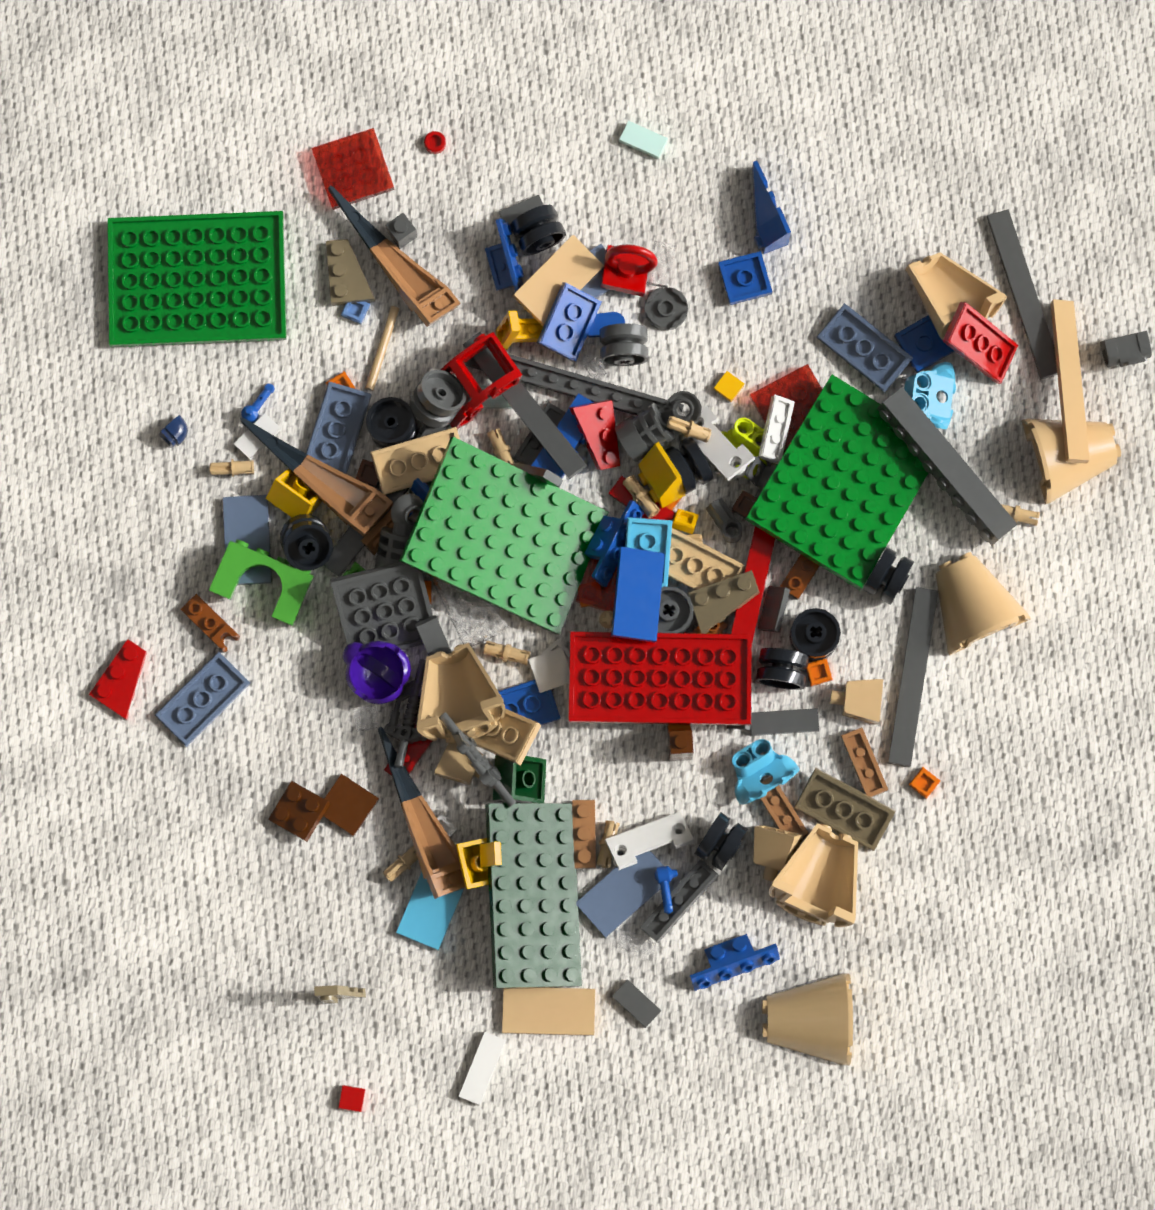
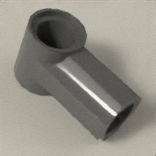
[706,498,742,543]

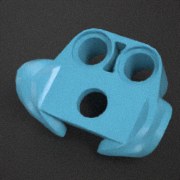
[904,362,956,430]
[732,739,800,805]

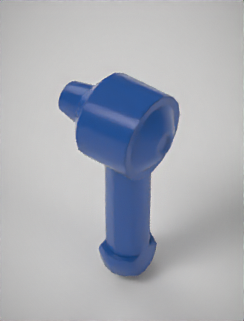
[241,383,275,423]
[654,866,678,914]

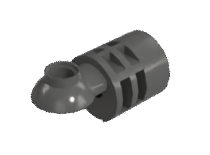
[615,391,702,462]
[374,494,424,568]

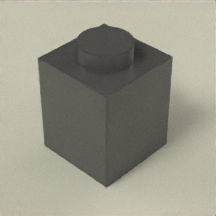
[386,213,417,249]

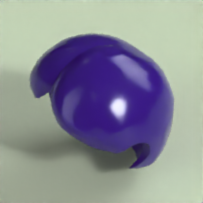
[342,641,411,704]

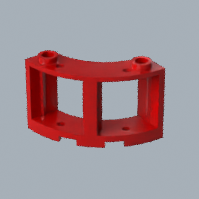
[440,332,522,429]

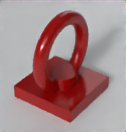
[600,244,658,297]

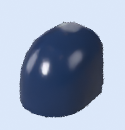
[159,415,188,447]

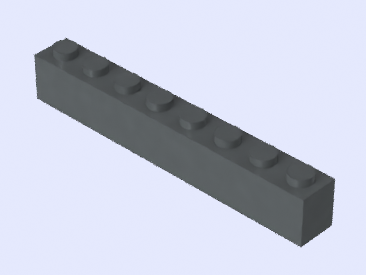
[877,387,1017,546]

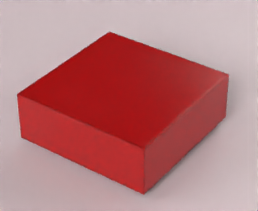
[339,1085,366,1112]

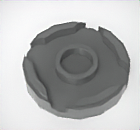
[644,287,688,331]

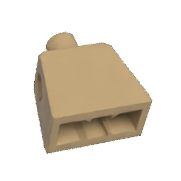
[830,679,883,725]
[434,742,484,785]
[753,825,803,881]

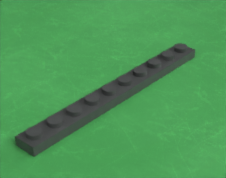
[465,354,684,416]

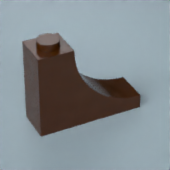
[667,724,694,761]

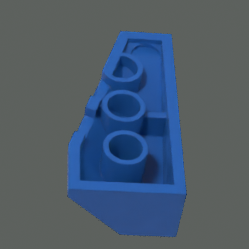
[752,161,791,254]

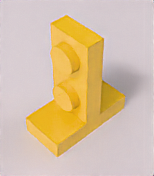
[495,311,543,350]

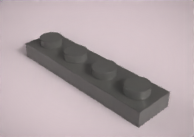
[640,859,718,943]

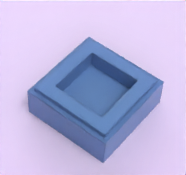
[341,302,370,324]

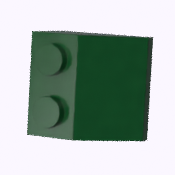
[493,755,546,803]

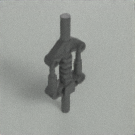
[384,659,428,768]
[439,712,516,808]

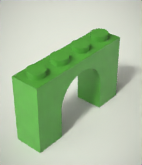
[209,539,314,626]

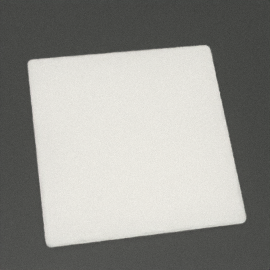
[529,648,570,693]

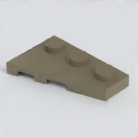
[326,239,375,306]
[688,570,760,634]
[314,985,366,1004]

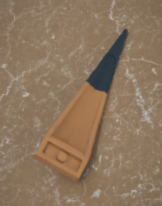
[328,185,461,327]
[240,418,393,537]
[378,727,466,899]

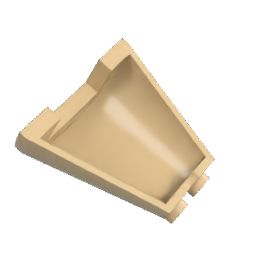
[905,252,1007,340]
[1021,419,1121,504]
[936,552,1031,655]
[417,643,505,743]
[769,823,858,927]
[762,973,853,1066]

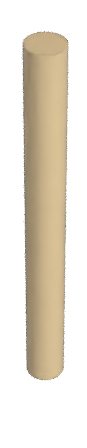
[365,306,399,391]

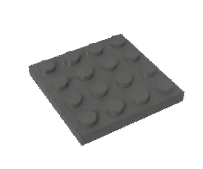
[330,562,433,650]

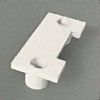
[693,405,755,481]
[605,812,694,870]

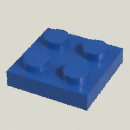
[718,251,773,305]
[894,315,955,373]

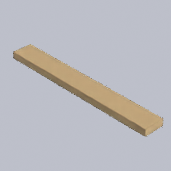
[1050,299,1090,464]

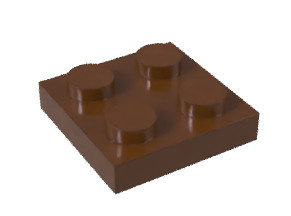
[268,780,331,842]

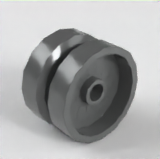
[599,323,648,366]
[409,370,466,428]
[657,587,693,633]

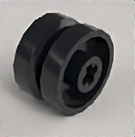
[510,204,566,256]
[366,397,419,449]
[664,437,714,494]
[280,514,333,571]
[863,547,914,605]
[789,608,841,662]
[756,648,809,690]
[694,812,748,871]

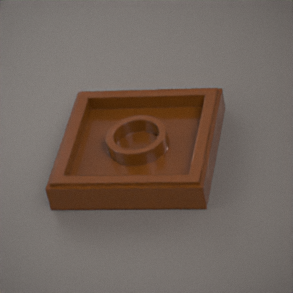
[323,773,379,837]

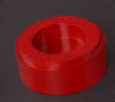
[424,131,446,154]

